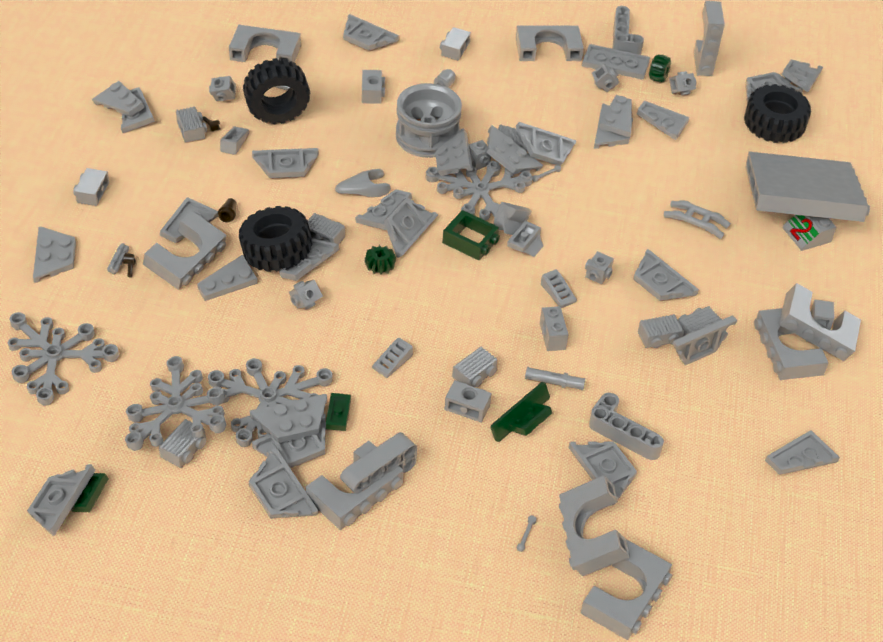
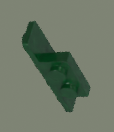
[490,382,552,442]

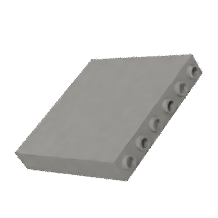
[746,151,870,222]

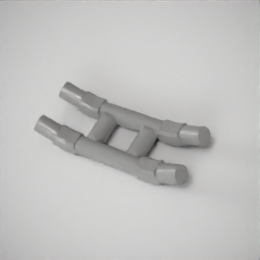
[664,200,731,239]

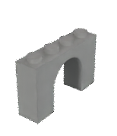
[694,1,725,77]
[229,25,301,63]
[516,25,584,61]
[143,210,227,290]
[779,283,861,361]
[754,308,829,380]
[306,441,404,530]
[559,475,630,576]
[581,539,673,640]

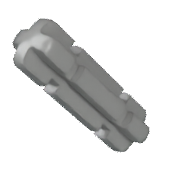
[107,243,129,274]

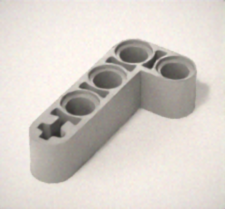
[612,6,644,55]
[589,393,664,460]
[340,432,417,494]

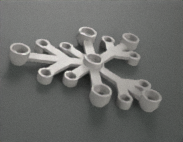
[426,161,533,230]
[8,312,119,406]
[125,356,226,451]
[208,358,333,447]

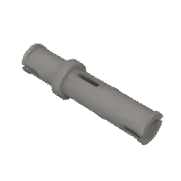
[525,367,586,391]

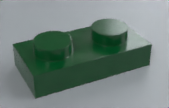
[325,393,351,431]
[71,473,109,513]

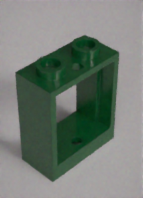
[442,210,500,261]

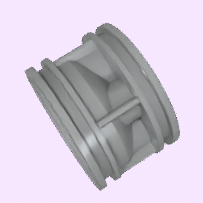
[396,83,462,158]

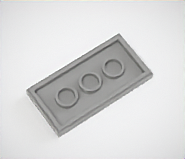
[582,44,650,80]

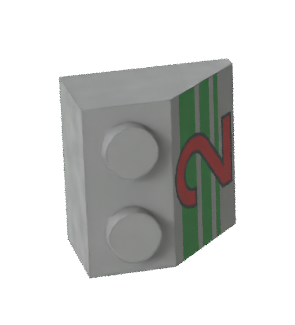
[782,215,837,251]

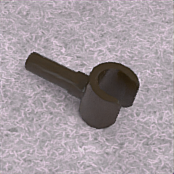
[202,116,221,131]
[123,253,136,278]

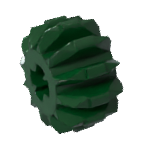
[649,54,671,82]
[365,244,396,275]

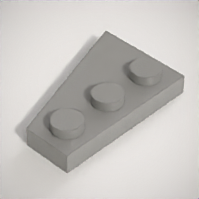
[92,81,145,117]
[121,87,155,133]
[599,95,632,138]
[637,101,689,140]
[355,189,412,230]
[160,197,218,243]
[279,239,340,281]
[197,255,258,301]
[765,430,840,475]

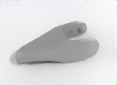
[335,169,391,197]

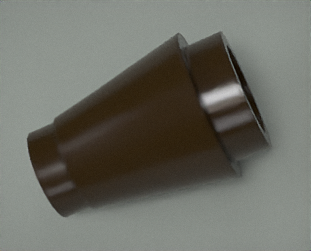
[218,198,237,222]

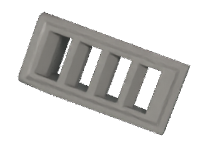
[220,126,249,155]
[540,269,577,308]
[372,337,413,378]

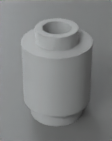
[434,69,455,88]

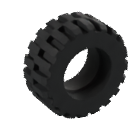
[243,58,310,124]
[744,84,811,143]
[238,206,312,272]

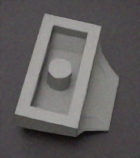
[495,202,532,235]
[507,220,544,257]

